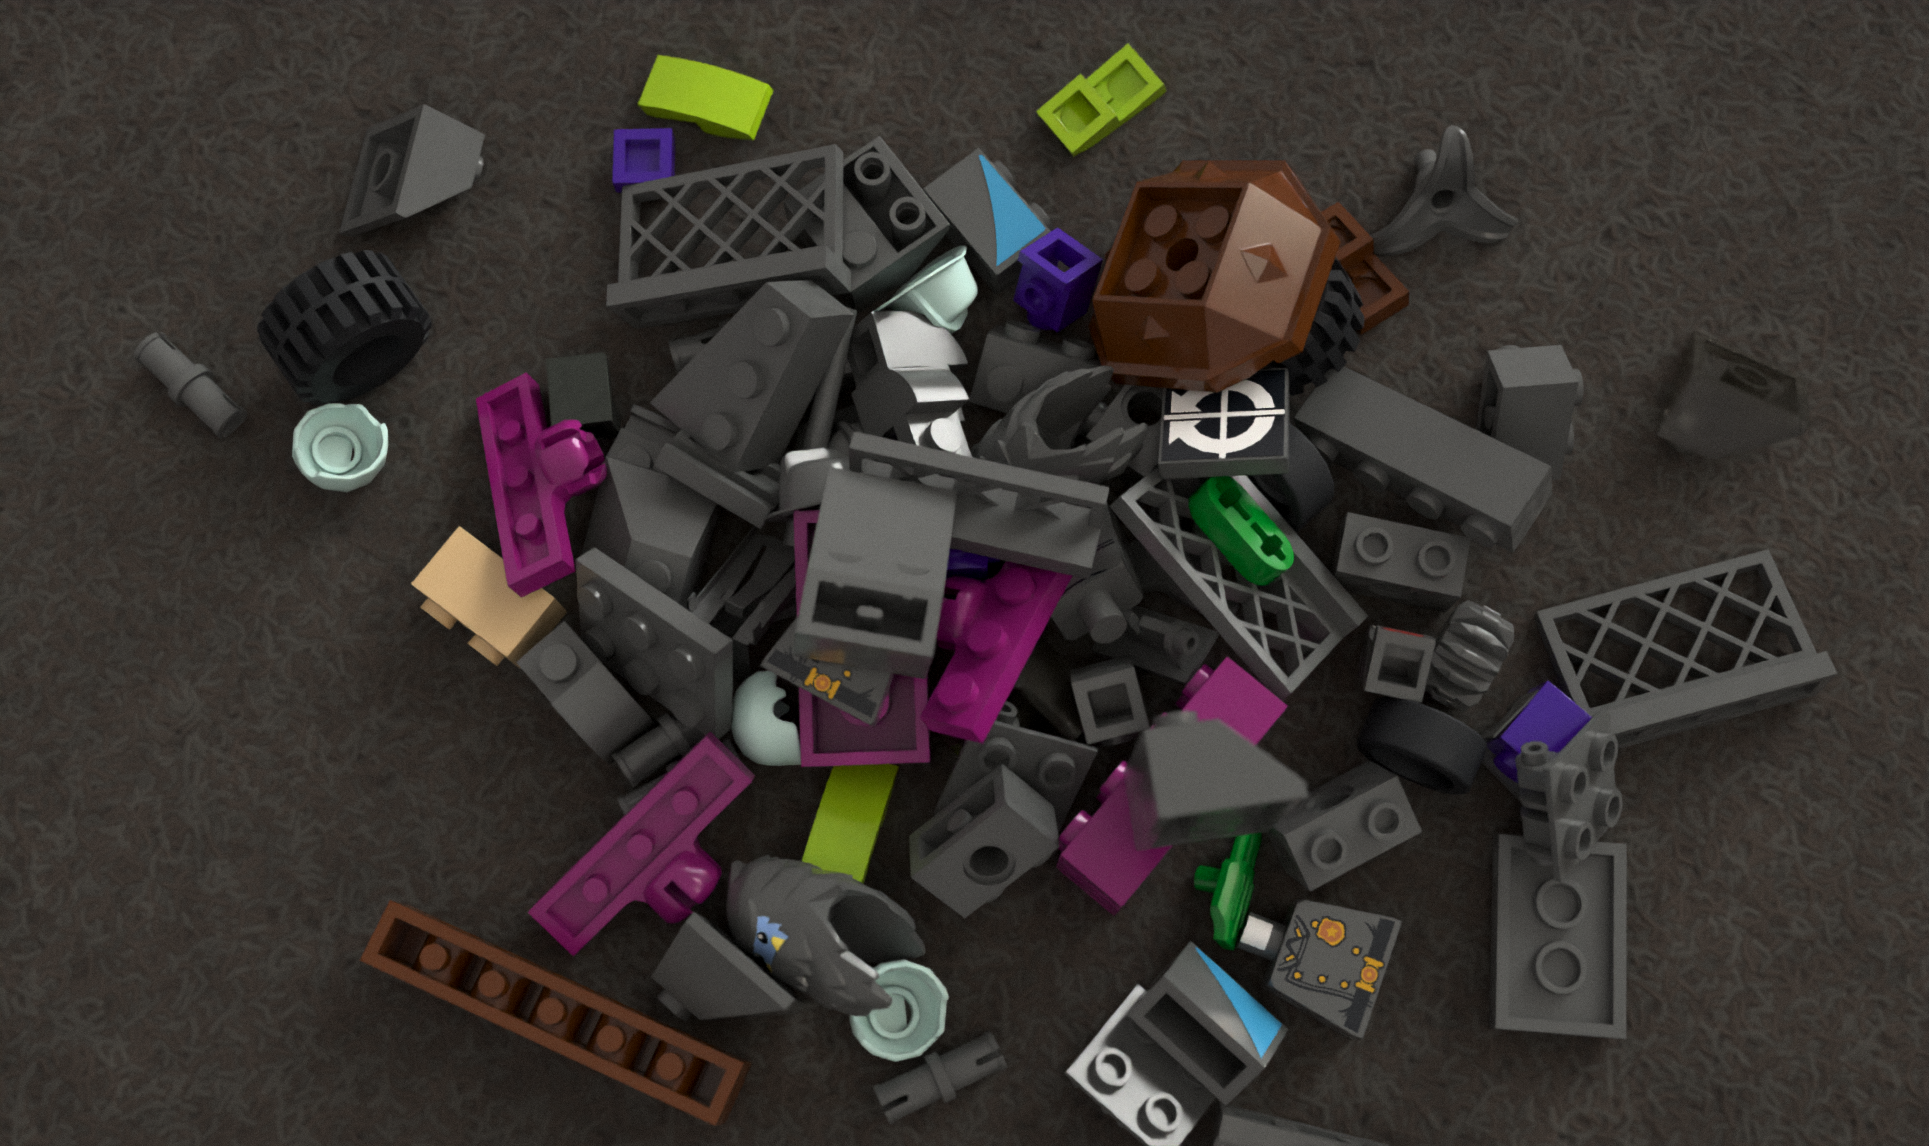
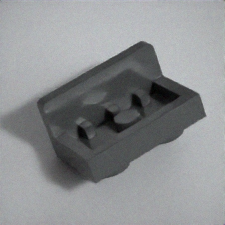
[969,320,1101,436]

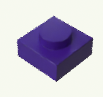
[612,128,675,193]

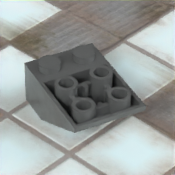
[793,467,957,679]

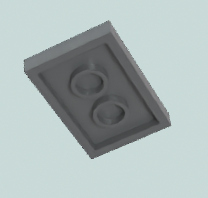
[575,547,733,739]
[1489,834,1627,1039]

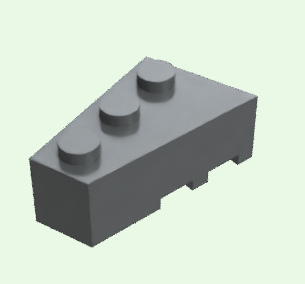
[650,280,855,474]

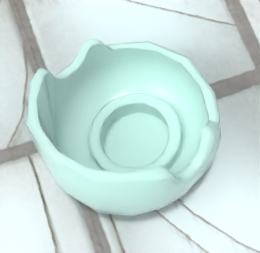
[292,403,389,492]
[731,670,801,766]
[849,959,949,1062]

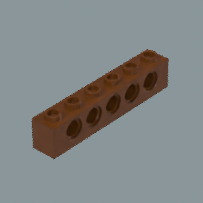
[359,900,753,1126]

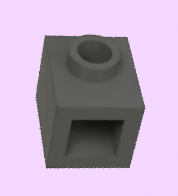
[1070,655,1150,746]

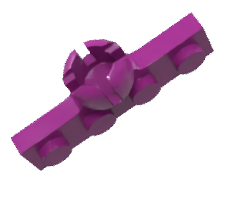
[476,373,607,598]
[920,561,1072,744]
[528,731,755,956]

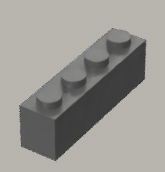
[1294,367,1553,553]

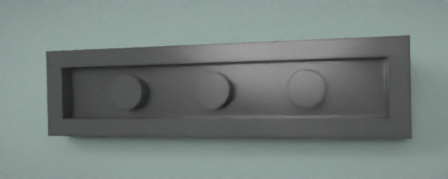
[849,431,1110,579]

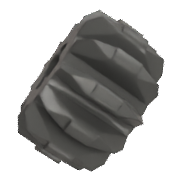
[1425,600,1514,712]

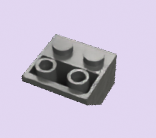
[783,135,950,316]

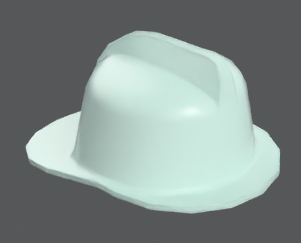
[873,245,978,334]

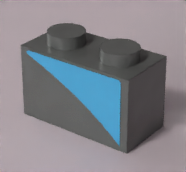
[923,148,1054,296]
[1127,941,1289,1106]

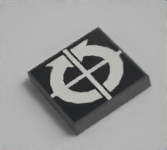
[1158,368,1290,479]

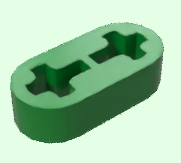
[1188,476,1294,586]

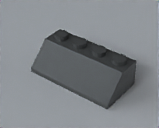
[1123,711,1308,851]

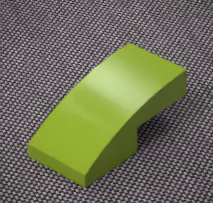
[1036,44,1167,157]
[638,55,773,141]
[801,764,899,884]

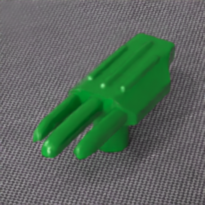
[1194,833,1262,951]

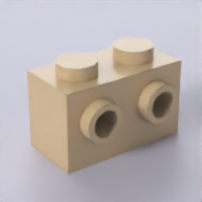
[411,526,567,669]

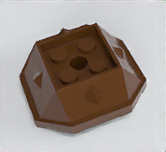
[1088,160,1341,393]

